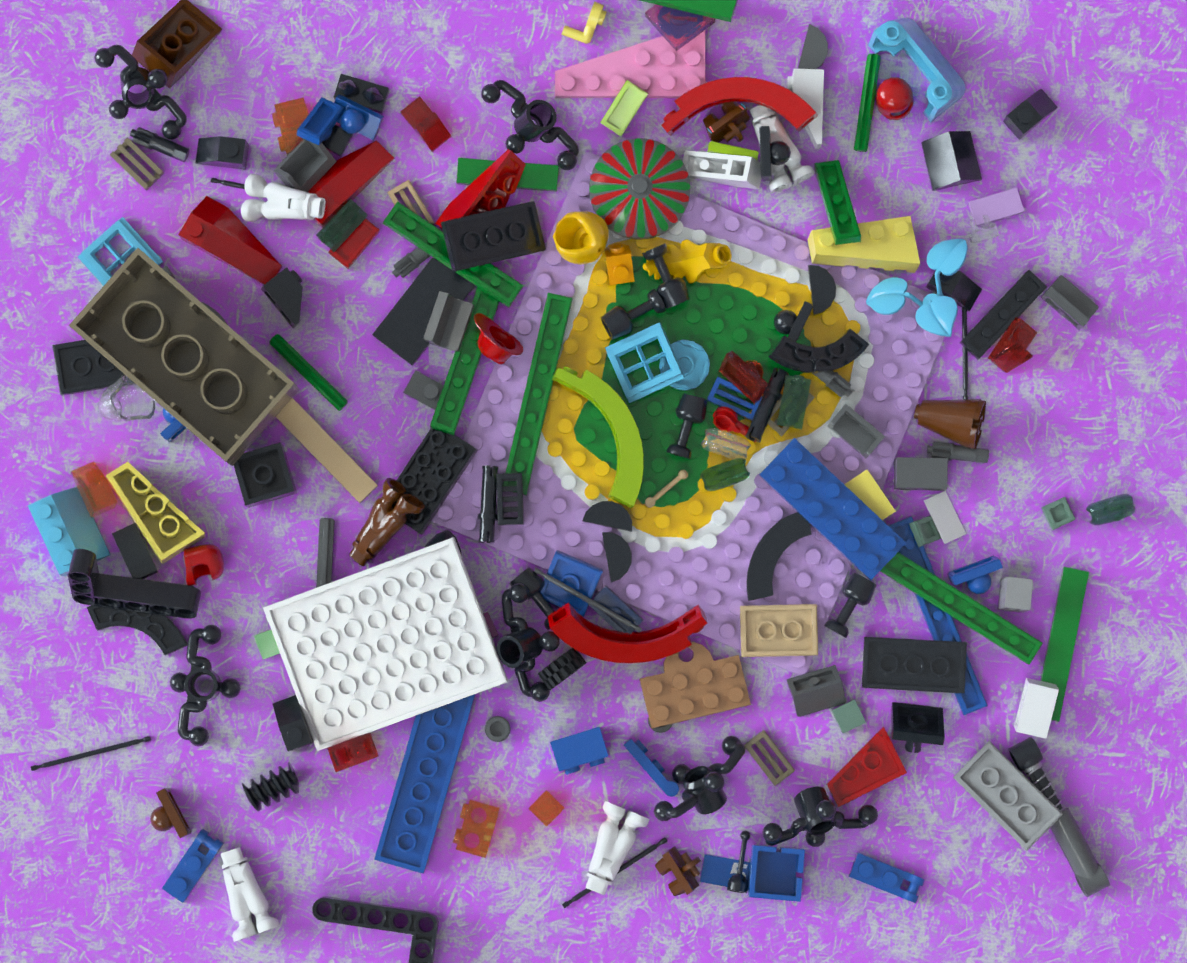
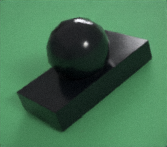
[759,126,791,181]
[774,301,813,342]

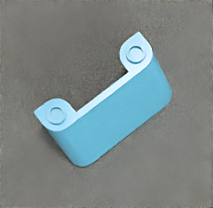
[868,18,966,122]

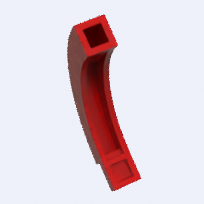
[661,77,818,136]
[548,602,708,663]

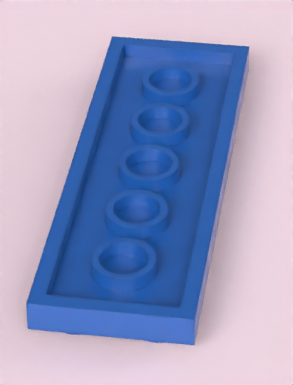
[759,438,906,581]

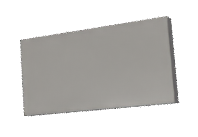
[953,741,1063,851]

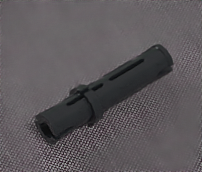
[745,368,789,443]
[478,465,498,543]

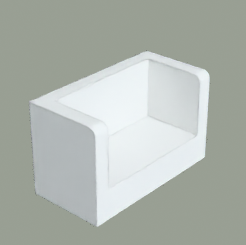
[1014,678,1059,739]

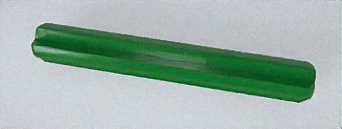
[854,54,881,152]
[269,334,348,411]

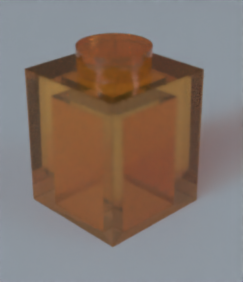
[528,790,565,826]

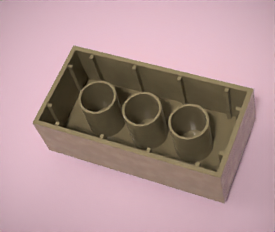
[69,248,300,466]

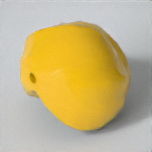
[553,211,609,265]

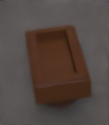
[150,788,192,838]

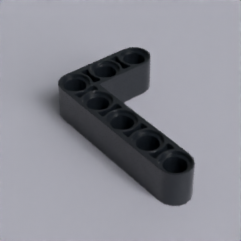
[68,549,201,619]
[312,897,439,963]

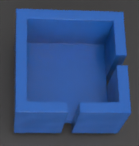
[550,726,608,775]
[747,844,805,902]

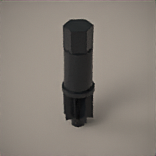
[130,127,190,162]

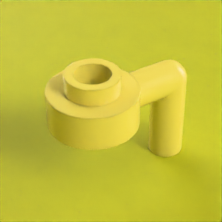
[561,2,607,44]

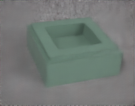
[1041,497,1076,531]
[909,515,942,547]
[831,699,866,734]

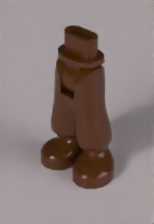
[349,478,424,566]

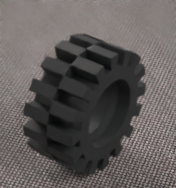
[538,648,587,690]

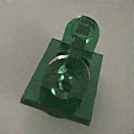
[316,198,368,252]
[777,375,811,430]

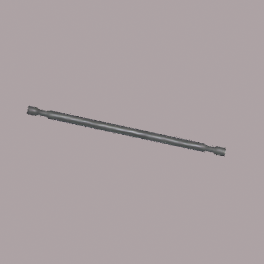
[534,568,642,632]

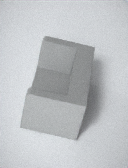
[998,577,1033,613]

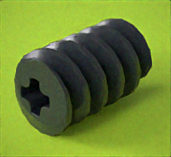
[242,762,299,811]

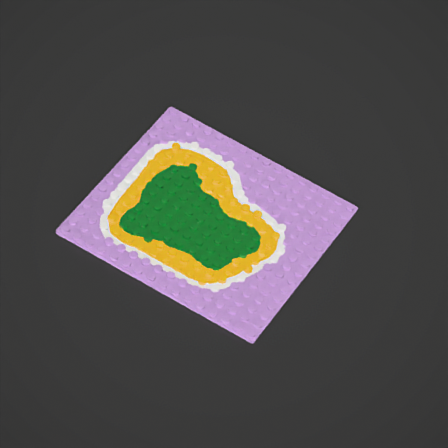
[432,152,945,675]

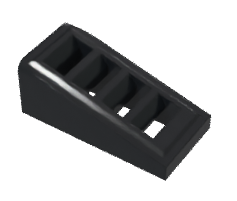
[496,473,524,526]

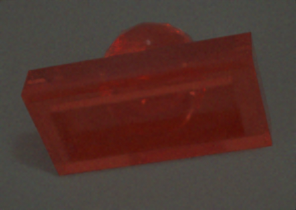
[719,351,768,403]

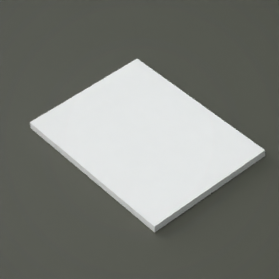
[263,537,508,751]

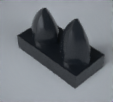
[334,74,389,113]

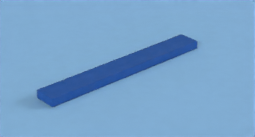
[888,516,988,715]

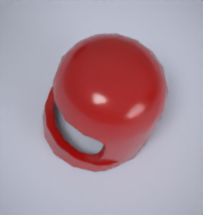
[876,77,913,120]
[183,544,224,586]

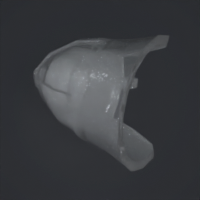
[97,374,156,422]

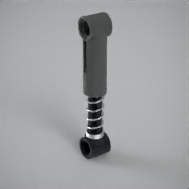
[1008,737,1110,897]

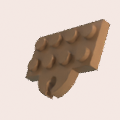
[639,642,751,729]

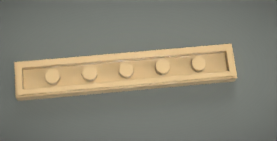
[276,398,378,503]

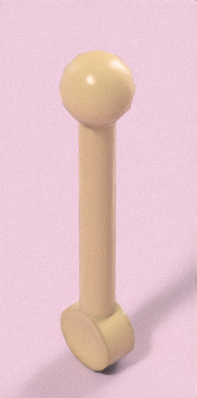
[645,470,688,508]

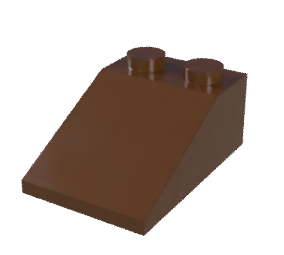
[132,0,222,89]

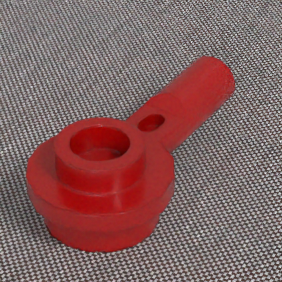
[713,407,756,442]

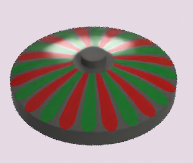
[589,138,690,240]

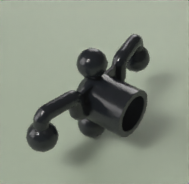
[94,45,187,140]
[481,80,579,170]
[497,583,560,702]
[170,624,241,747]
[654,736,746,821]
[762,786,878,847]

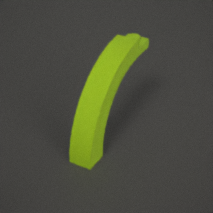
[552,367,644,508]

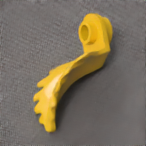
[643,239,732,283]

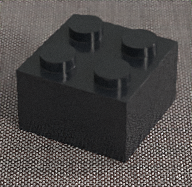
[234,442,297,508]

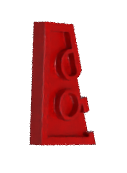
[826,727,907,807]

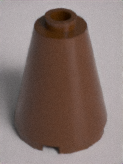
[914,399,986,449]

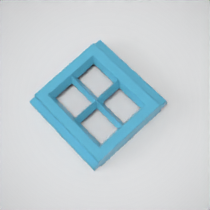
[78,217,163,286]
[605,322,685,403]

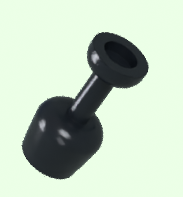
[642,243,690,309]
[601,289,666,340]
[666,393,708,459]
[510,567,555,631]
[824,572,877,638]

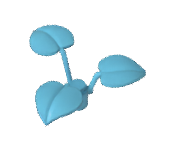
[866,239,968,337]

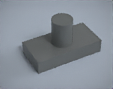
[403,370,444,410]

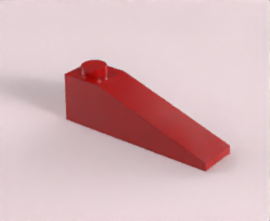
[308,140,395,229]
[435,149,526,229]
[178,196,282,285]

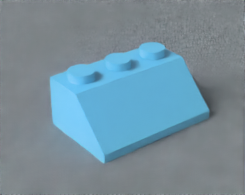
[28,486,111,577]

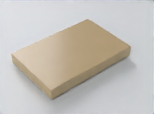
[740,604,818,657]

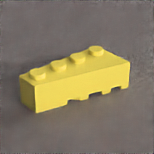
[807,216,920,273]
[106,462,205,564]

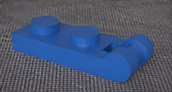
[624,739,679,797]
[162,829,224,903]
[848,852,925,903]

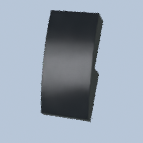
[112,523,158,579]

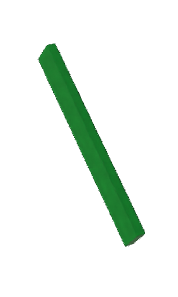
[503,293,573,496]
[880,552,1043,665]

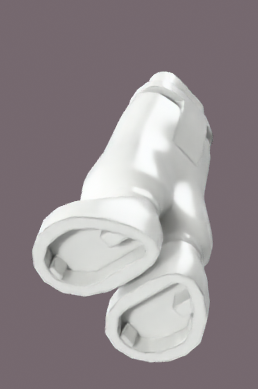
[750,105,815,193]
[241,174,326,222]
[585,801,650,895]
[221,847,280,942]

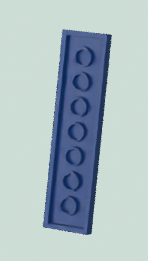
[374,694,475,874]

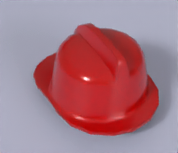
[474,313,524,364]

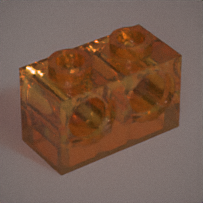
[453,799,500,858]

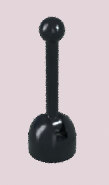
[727,831,750,893]

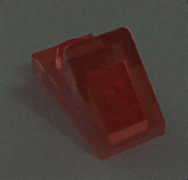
[400,96,452,152]
[988,317,1037,373]
[327,733,379,772]

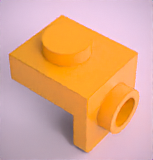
[604,243,635,285]

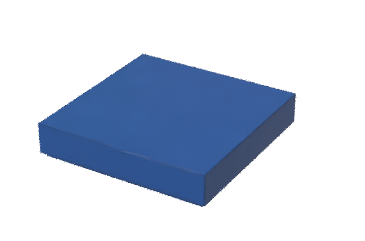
[540,550,603,617]

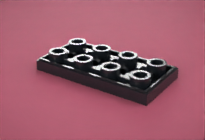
[392,428,478,535]

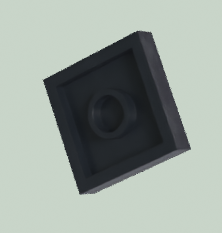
[891,702,945,753]

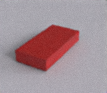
[328,214,380,269]

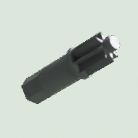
[392,247,430,278]
[813,371,853,398]
[927,442,989,463]

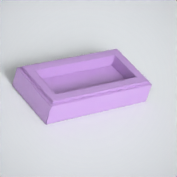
[968,188,1024,227]

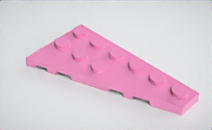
[555,22,706,98]

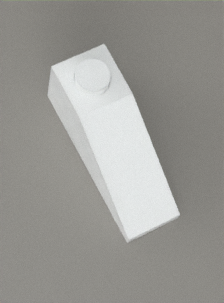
[787,69,824,149]
[683,150,761,189]

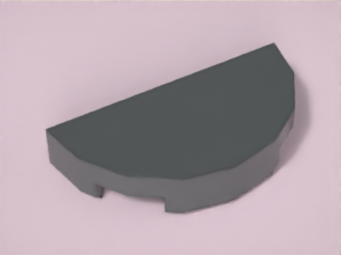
[798,24,828,69]

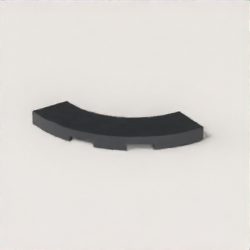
[768,329,869,373]
[746,512,812,601]
[87,605,188,656]

